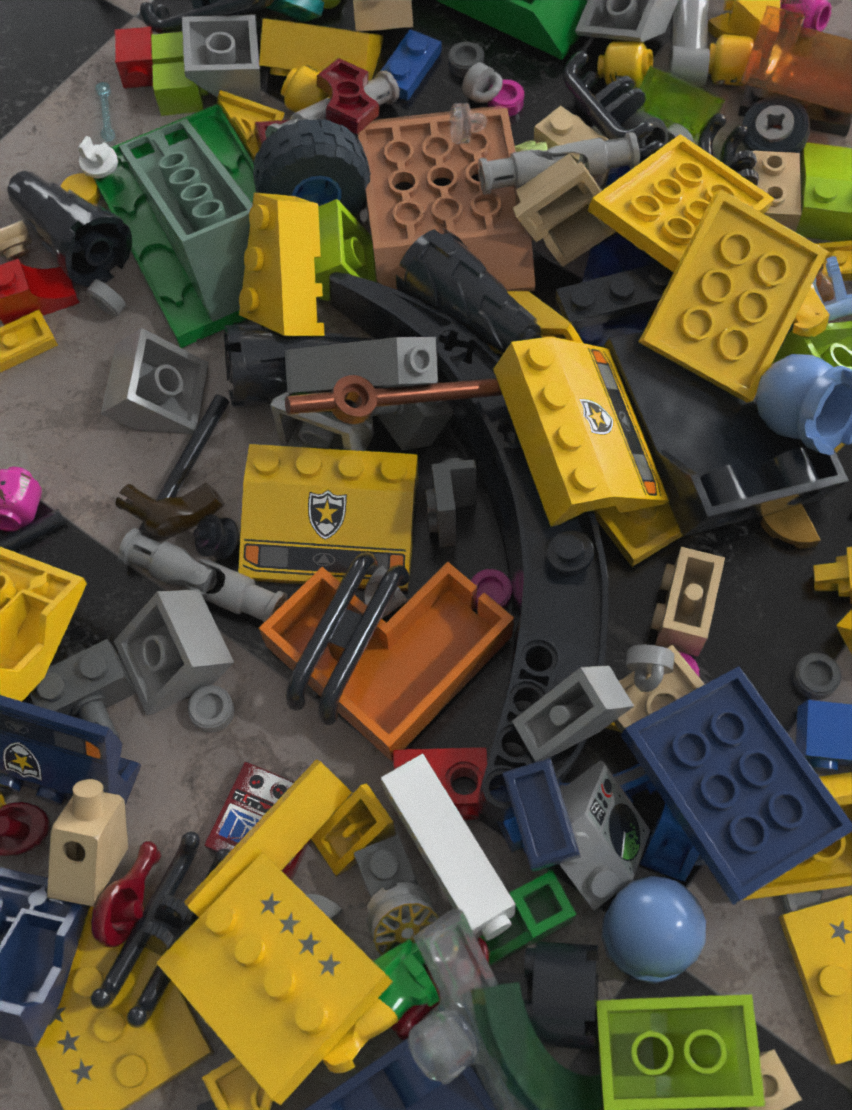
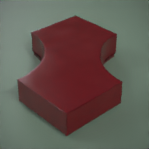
[317,58,379,134]

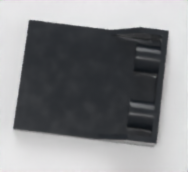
[603,332,849,536]

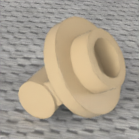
[0,220,32,261]

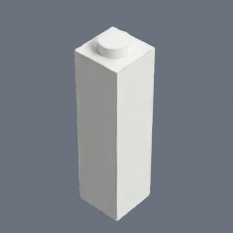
[381,754,515,941]

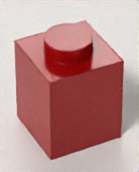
[115,26,154,89]

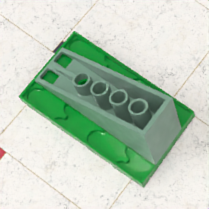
[94,104,256,348]

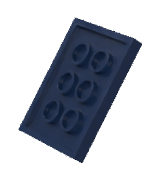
[620,666,852,905]

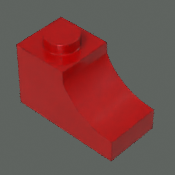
[0,259,80,325]

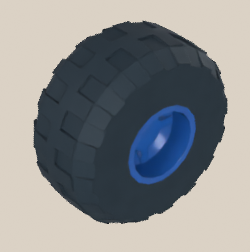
[253,119,371,217]

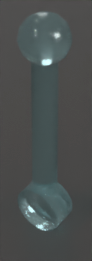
[95,82,115,142]

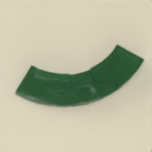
[470,982,604,1110]

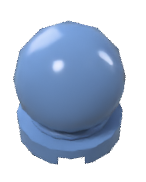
[755,354,852,455]
[601,876,706,984]

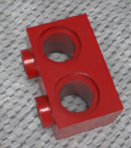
[394,747,487,821]

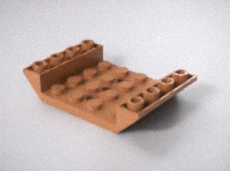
[357,106,535,292]

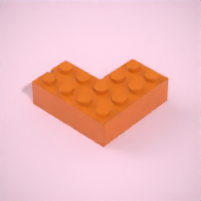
[259,562,514,762]

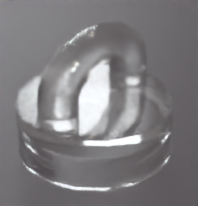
[450,103,487,144]

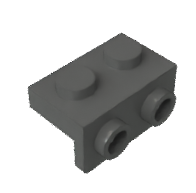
[426,458,476,548]

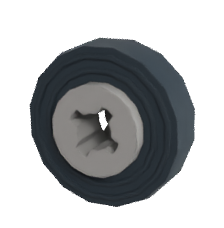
[742,95,810,153]

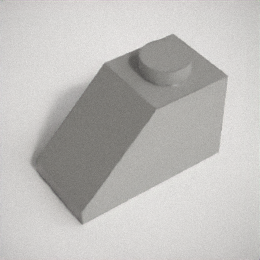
[512,666,634,762]

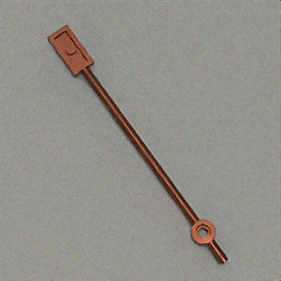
[285,375,502,424]

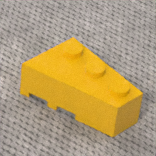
[239,193,324,336]

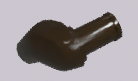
[115,482,225,537]

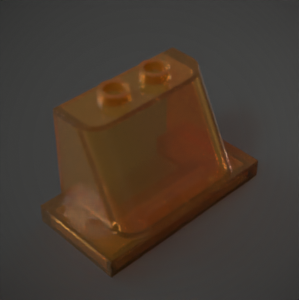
[741,5,852,115]

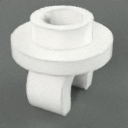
[78,136,118,178]

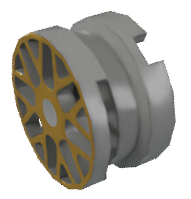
[365,882,441,955]

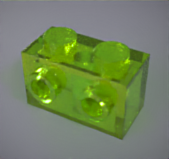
[640,66,725,138]

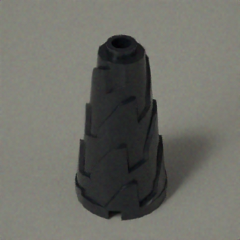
[7,171,132,286]
[396,228,542,353]
[224,325,373,408]

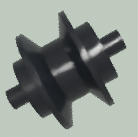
[193,514,239,560]

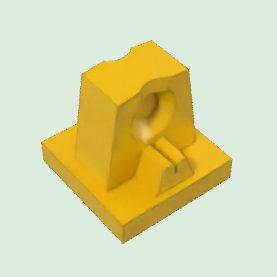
[813,547,852,604]

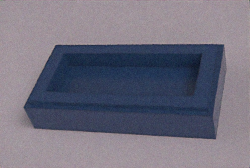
[503,758,581,872]

